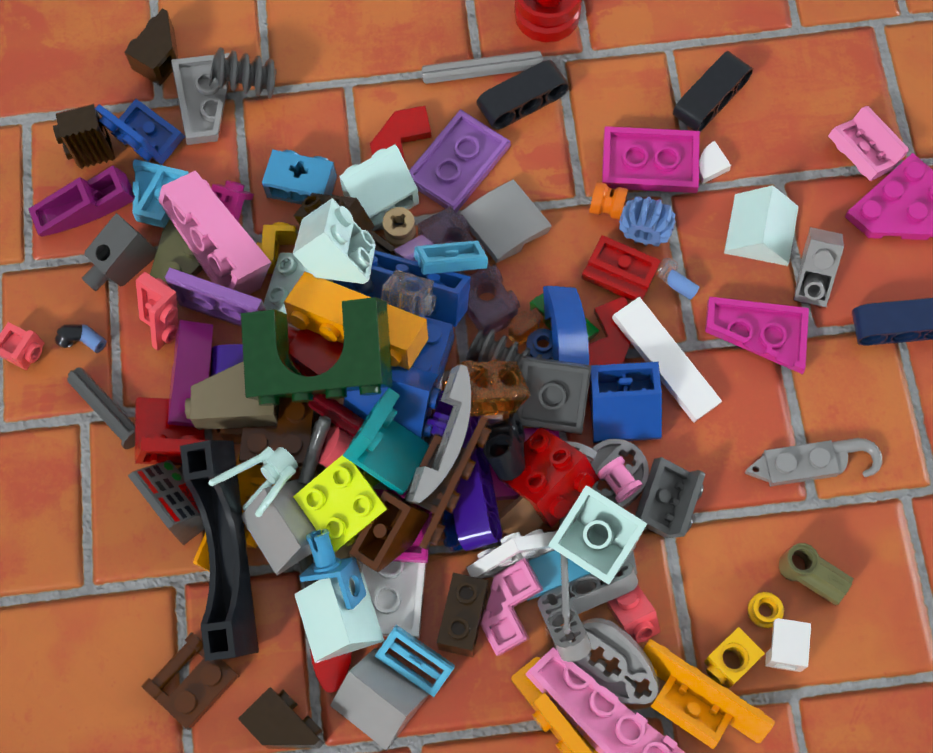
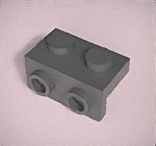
[635,457,705,538]

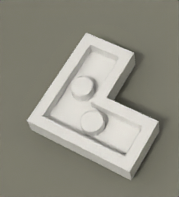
[466,529,557,579]

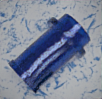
[440,511,463,552]

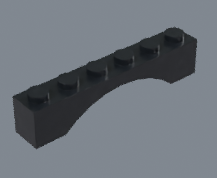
[180,440,259,661]

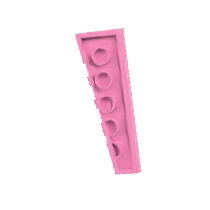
[525,647,685,753]

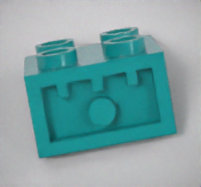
[343,387,429,495]

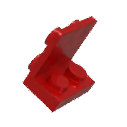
[135,397,207,465]

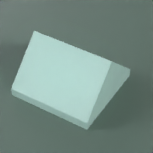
[724,185,799,266]
[548,485,647,585]
[294,573,384,663]

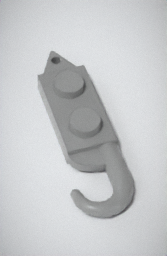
[745,438,882,487]

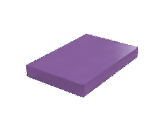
[409,109,511,215]
[165,268,266,327]

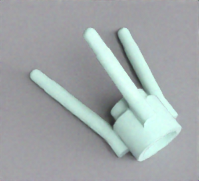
[208,446,298,517]

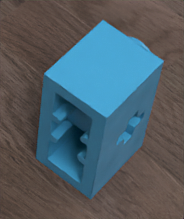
[262,149,337,205]

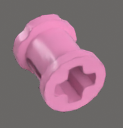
[597,456,643,503]

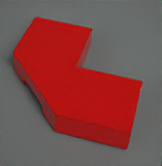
[370,106,432,163]
[589,296,631,365]

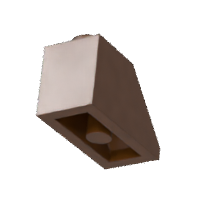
[349,491,430,572]

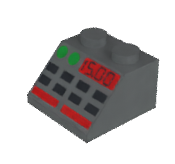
[128,460,205,545]

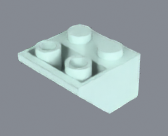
[339,144,419,231]
[293,198,376,284]

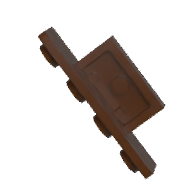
[404,416,492,549]

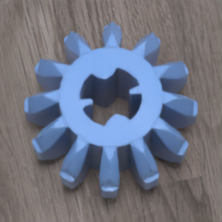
[619,196,676,246]

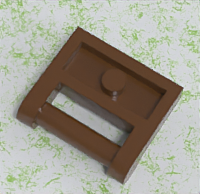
[142,632,239,730]

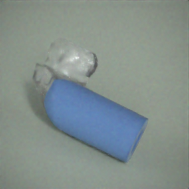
[657,258,699,300]

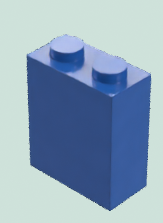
[343,366,441,440]

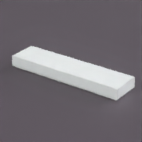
[612,297,722,423]

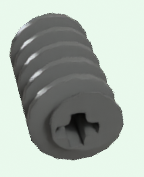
[209,48,276,99]
[466,329,542,389]

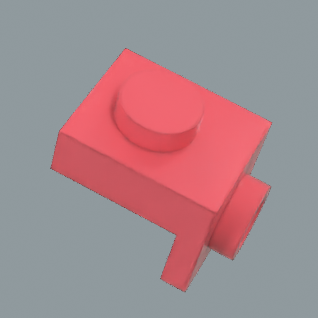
[0,322,45,371]
[606,585,660,643]

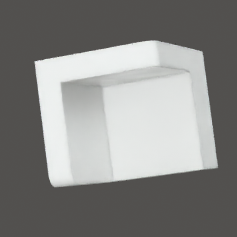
[765,618,811,672]

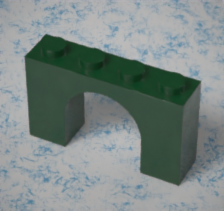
[241,297,393,406]

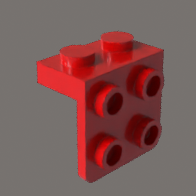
[496,428,599,528]

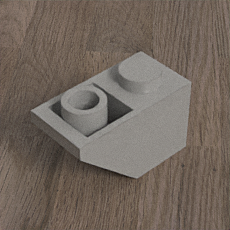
[794,227,844,307]

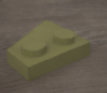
[150,219,203,286]

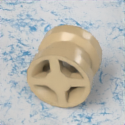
[382,207,416,247]

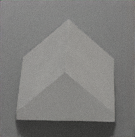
[241,479,316,576]
[330,648,430,751]

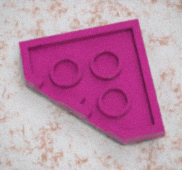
[845,153,933,240]

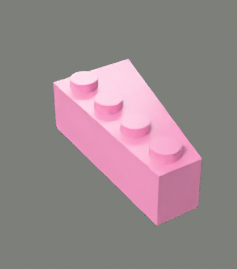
[158,170,271,295]

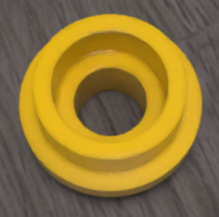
[748,592,784,628]

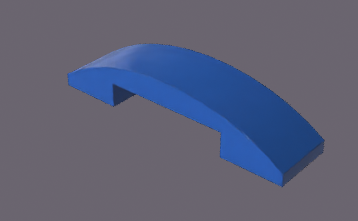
[543,286,589,365]

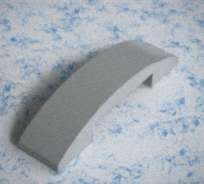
[405,364,471,504]

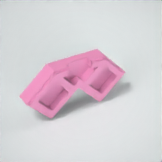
[480,558,543,656]

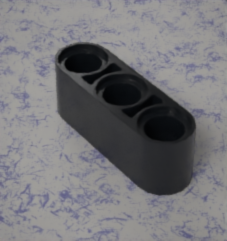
[673,51,753,132]
[476,60,570,130]

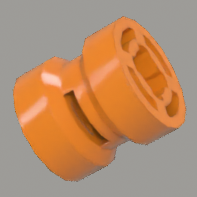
[589,182,628,220]

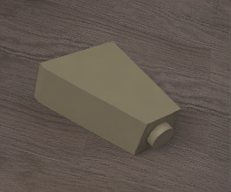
[185,361,279,430]

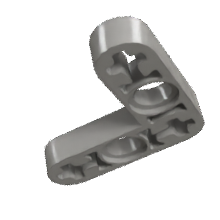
[537,561,638,662]

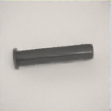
[67,367,135,449]

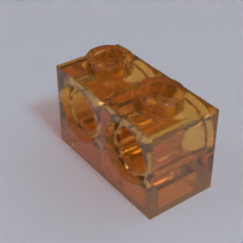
[444,359,531,417]

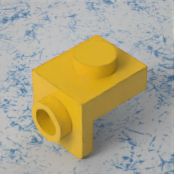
[257,222,298,274]

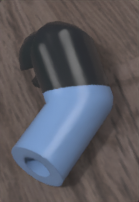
[55,324,107,353]

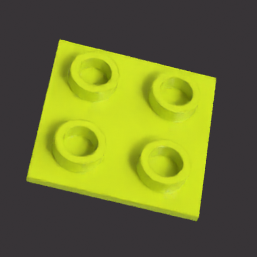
[293,455,387,553]

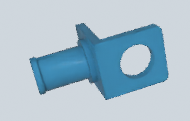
[299,529,366,610]

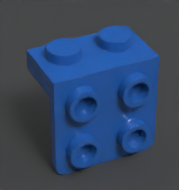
[95,99,185,165]

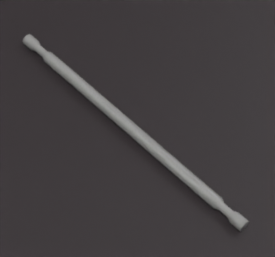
[559,515,571,634]

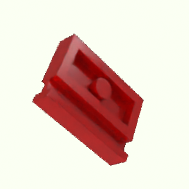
[581,235,661,301]

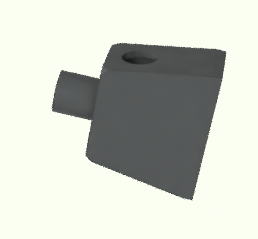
[82,213,157,291]

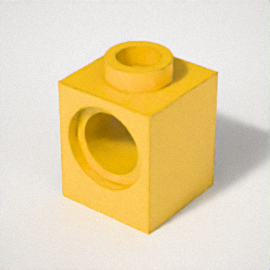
[704,627,765,688]

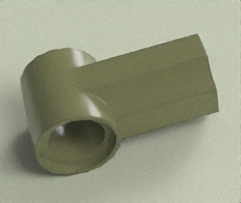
[779,543,854,605]

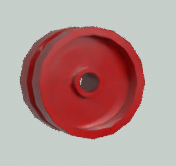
[514,0,582,43]

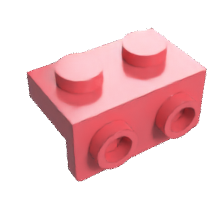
[136,272,178,351]

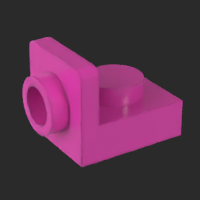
[211,180,254,222]

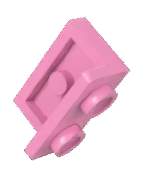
[828,106,909,181]

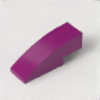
[28,165,135,237]
[168,320,213,428]

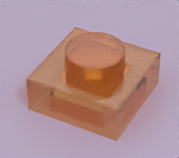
[508,308,544,345]

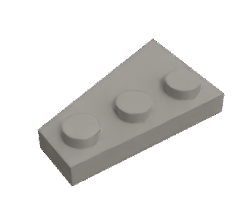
[171,53,230,145]

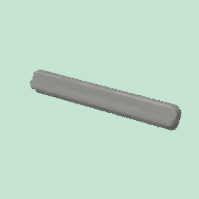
[421,50,543,84]

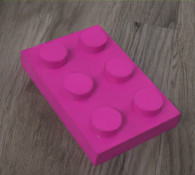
[602,126,700,193]

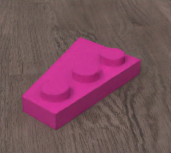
[705,296,809,374]

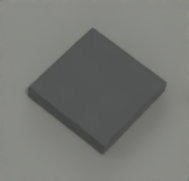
[516,356,592,434]

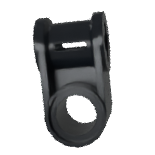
[483,413,526,481]

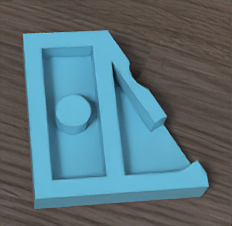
[132,159,189,228]

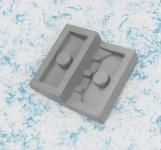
[458,179,552,263]

